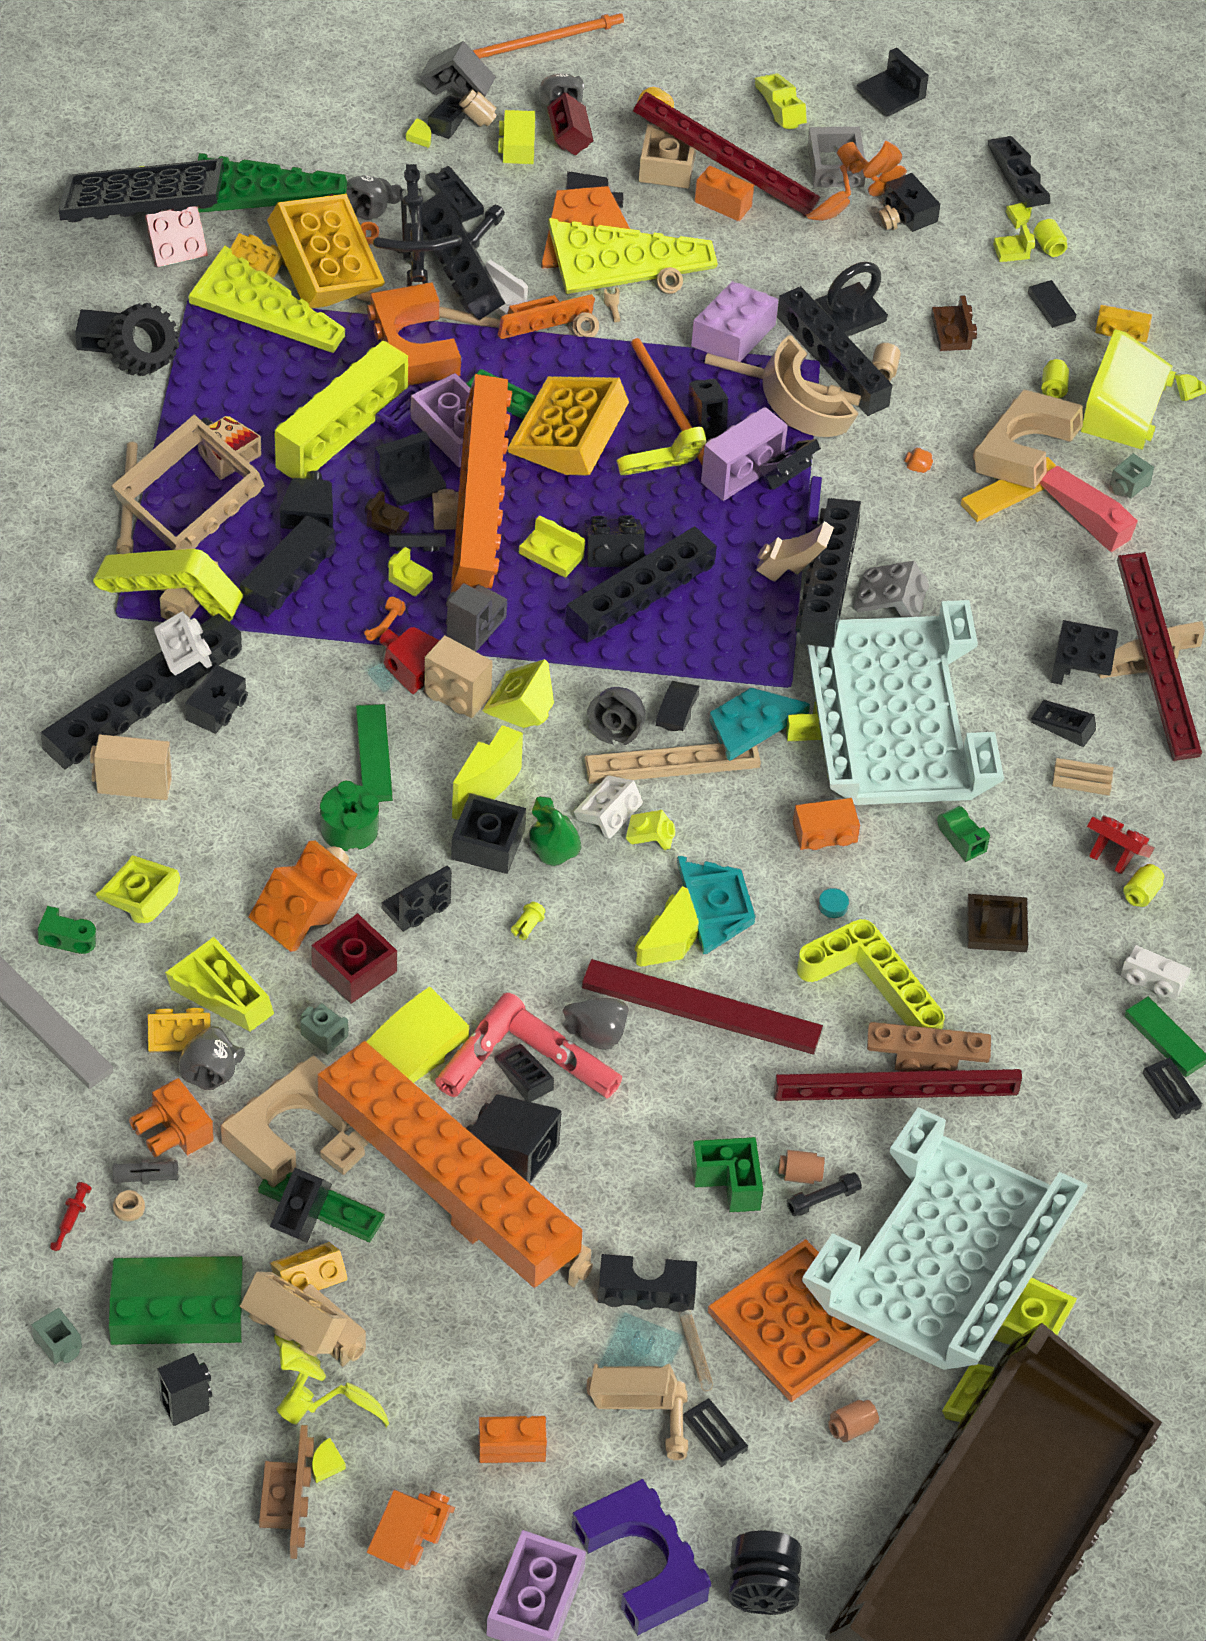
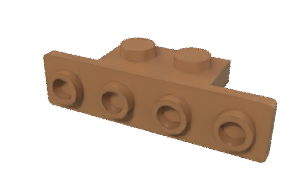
[867,1022,991,1072]
[259,1425,314,1559]

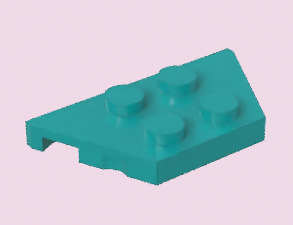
[709,688,810,761]
[677,856,756,954]

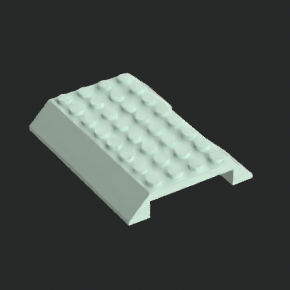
[807,600,1004,805]
[802,1107,1088,1370]

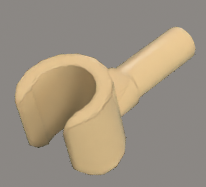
[604,287,620,322]

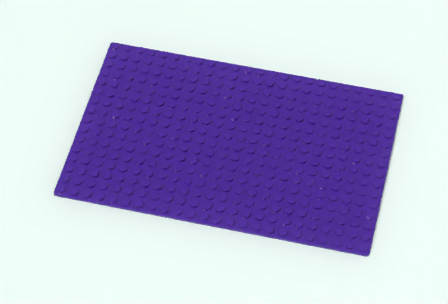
[116,298,820,688]

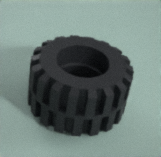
[105,303,180,376]

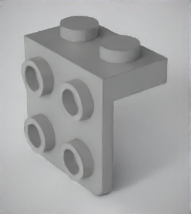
[854,561,929,617]

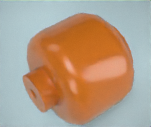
[904,447,933,473]

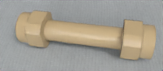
[665,1381,688,1460]

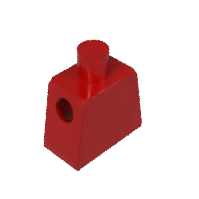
[379,627,440,694]

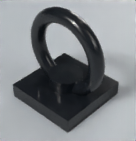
[815,262,888,337]

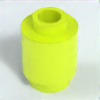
[1033,219,1068,257]
[1041,359,1069,398]
[1123,864,1164,907]

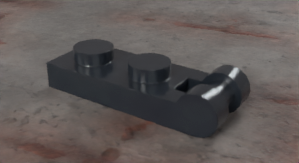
[425,166,484,223]

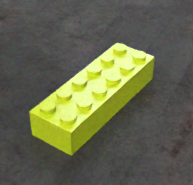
[274,340,408,479]

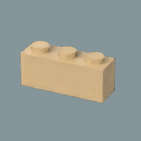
[240,1272,348,1356]

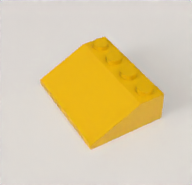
[267,194,385,309]
[507,376,629,475]

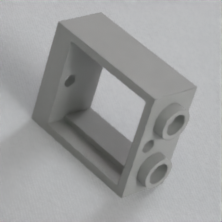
[807,126,866,188]

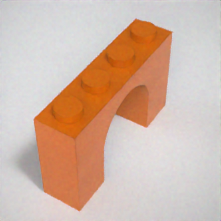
[367,282,461,386]

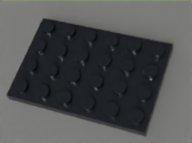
[58,158,224,223]

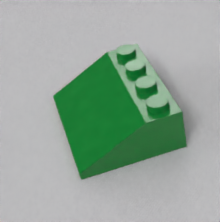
[109,1256,243,1345]

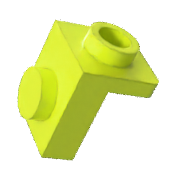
[626,810,675,850]

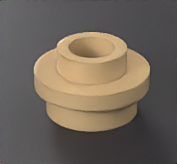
[879,205,900,230]
[657,267,683,294]
[572,312,599,337]
[113,1190,145,1221]

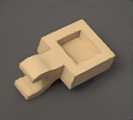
[320,1130,369,1175]

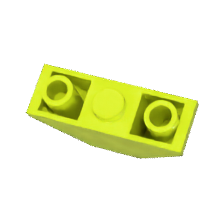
[634,886,699,967]

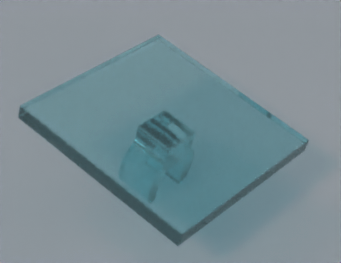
[600,1313,684,1368]

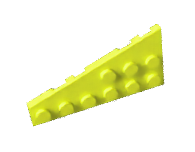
[548,218,718,294]
[189,245,345,353]

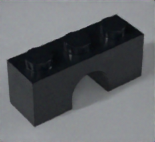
[598,1254,698,1312]

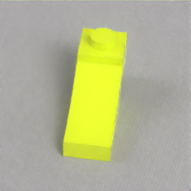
[755,73,807,129]

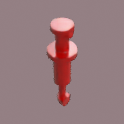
[50,1182,92,1251]

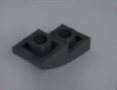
[655,681,700,731]

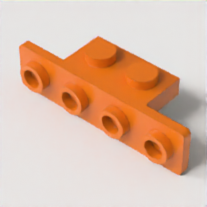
[498,294,595,339]

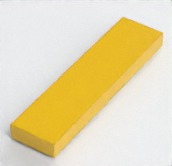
[961,457,1056,522]

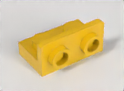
[230,233,287,279]
[1095,305,1152,343]
[148,1008,211,1053]
[270,1242,348,1291]

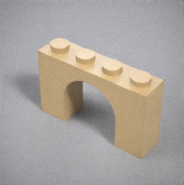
[973,389,1083,489]
[221,1055,351,1188]

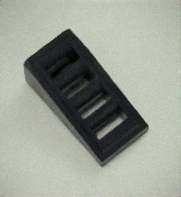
[428,95,466,139]
[1031,700,1096,747]
[494,1043,554,1102]

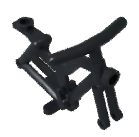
[373,164,462,287]

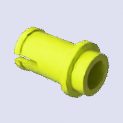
[511,901,545,940]

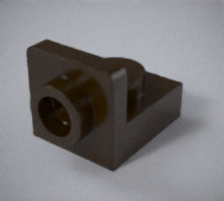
[365,490,409,535]

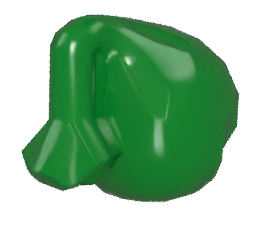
[529,796,581,866]

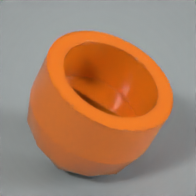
[360,222,379,245]

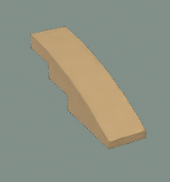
[1098,621,1205,678]

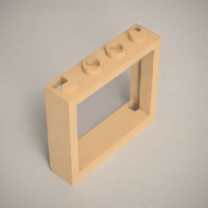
[112,415,264,550]

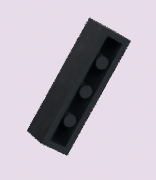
[240,515,336,617]

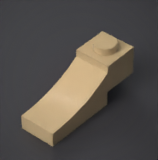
[756,522,834,582]

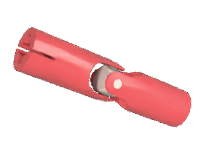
[435,993,525,1097]
[509,1009,622,1098]

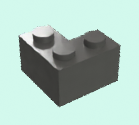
[419,41,496,98]
[446,583,507,652]

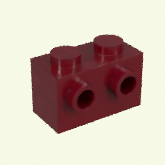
[547,92,594,155]

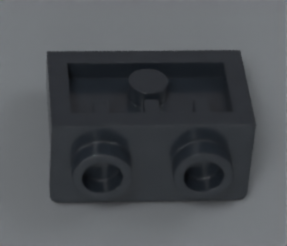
[758,439,821,490]

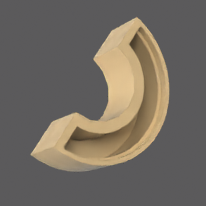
[763,334,859,437]

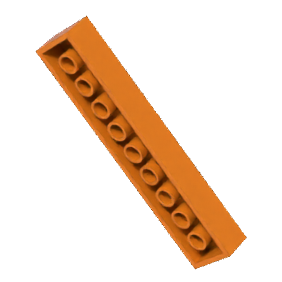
[318,1041,583,1288]

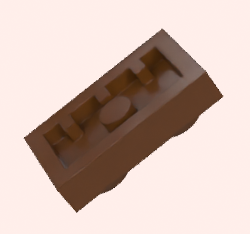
[931,295,977,351]

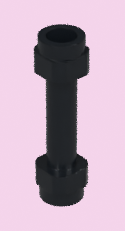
[468,204,505,249]
[786,1172,862,1217]

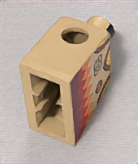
[198,416,261,480]

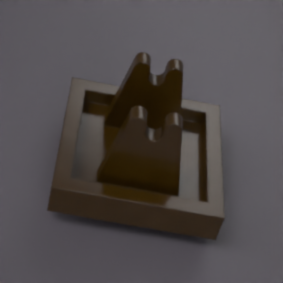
[967,894,1029,953]

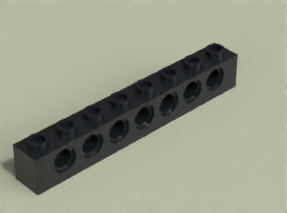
[795,498,861,648]
[41,613,242,770]

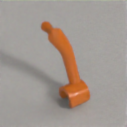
[364,597,406,641]

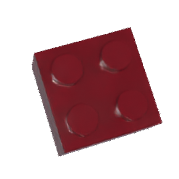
[311,913,397,1004]

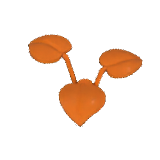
[806,141,907,221]

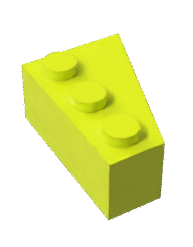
[165,937,274,1032]

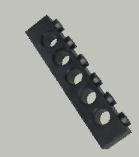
[422,191,506,320]
[777,286,893,416]
[565,526,717,643]

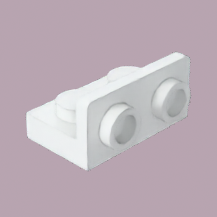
[486,260,528,317]
[153,611,212,676]
[574,775,643,838]
[1120,945,1191,1000]

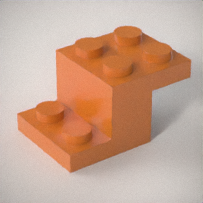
[248,841,358,952]

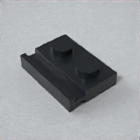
[389,533,446,551]

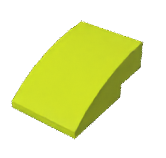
[452,725,523,820]
[366,986,469,1083]
[993,1277,1077,1345]

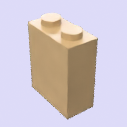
[90,734,172,800]

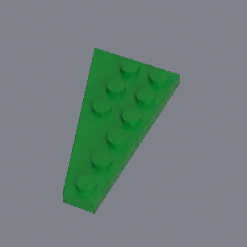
[197,153,347,213]

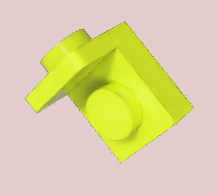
[993,224,1035,262]
[388,547,433,597]
[786,702,822,741]

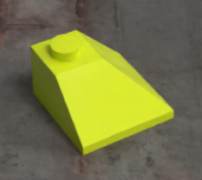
[482,659,554,728]

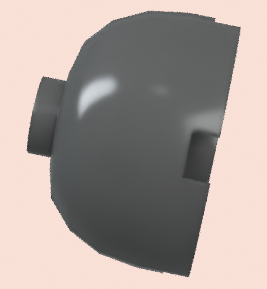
[587,687,646,745]

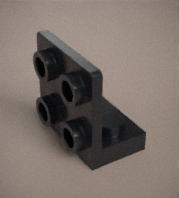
[856,47,929,116]
[1051,620,1118,685]
[381,865,452,932]

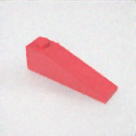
[1039,465,1138,552]

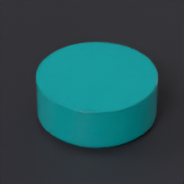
[819,888,849,918]

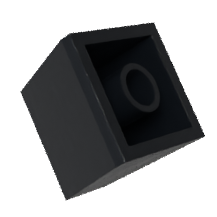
[466,1094,562,1184]

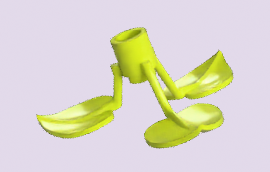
[274,1334,389,1428]

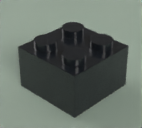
[451,793,526,874]

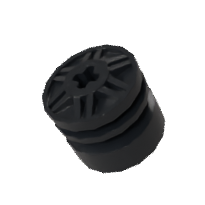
[728,1530,802,1615]

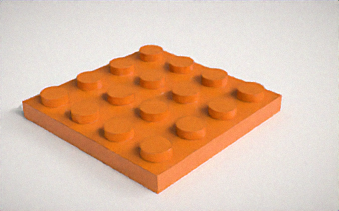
[708,1239,880,1402]

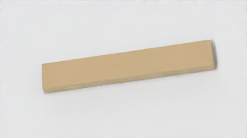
[584,743,761,784]

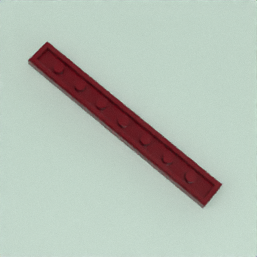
[633,92,821,216]
[1117,552,1202,761]
[582,959,823,1055]
[774,1069,1022,1101]

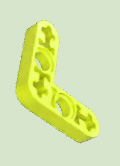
[617,427,706,475]

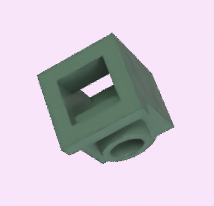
[1110,453,1154,499]
[300,1003,349,1055]
[31,1307,82,1365]

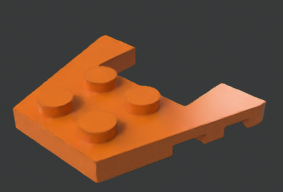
[541,186,630,269]

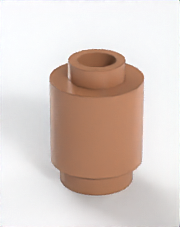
[778,1150,825,1184]
[828,1400,879,1442]

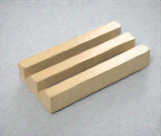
[1052,758,1114,796]

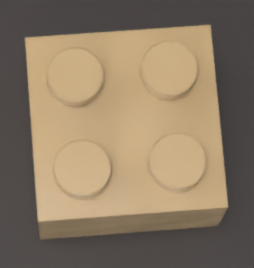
[639,124,696,188]
[424,635,492,718]

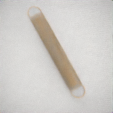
[679,1309,713,1391]

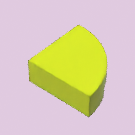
[406,118,431,148]
[1005,203,1032,229]
[1175,374,1206,401]
[312,1438,346,1483]

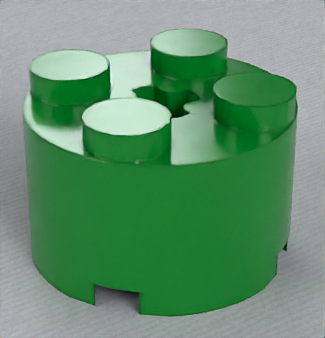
[320,780,379,851]

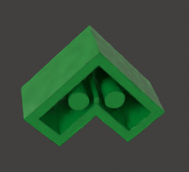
[691,1137,764,1213]

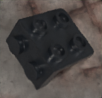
[375,431,446,506]
[584,515,644,567]

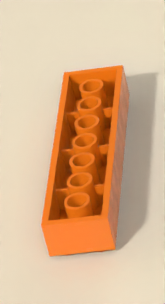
[450,374,512,594]

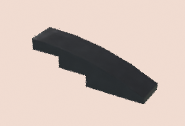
[988,136,1050,208]

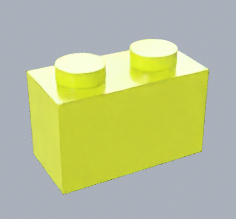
[498,110,535,164]

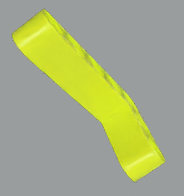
[93,549,243,622]
[797,919,945,1029]

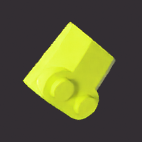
[96,855,181,923]

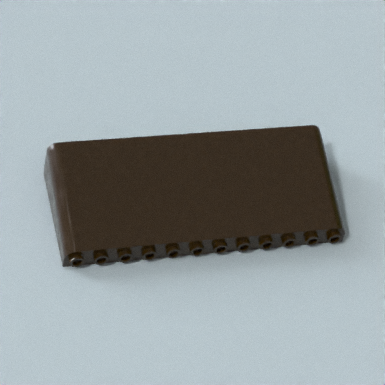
[825,1323,1162,1641]

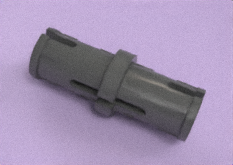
[113,1159,179,1185]

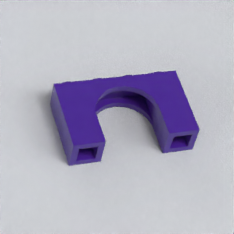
[572,1479,711,1636]

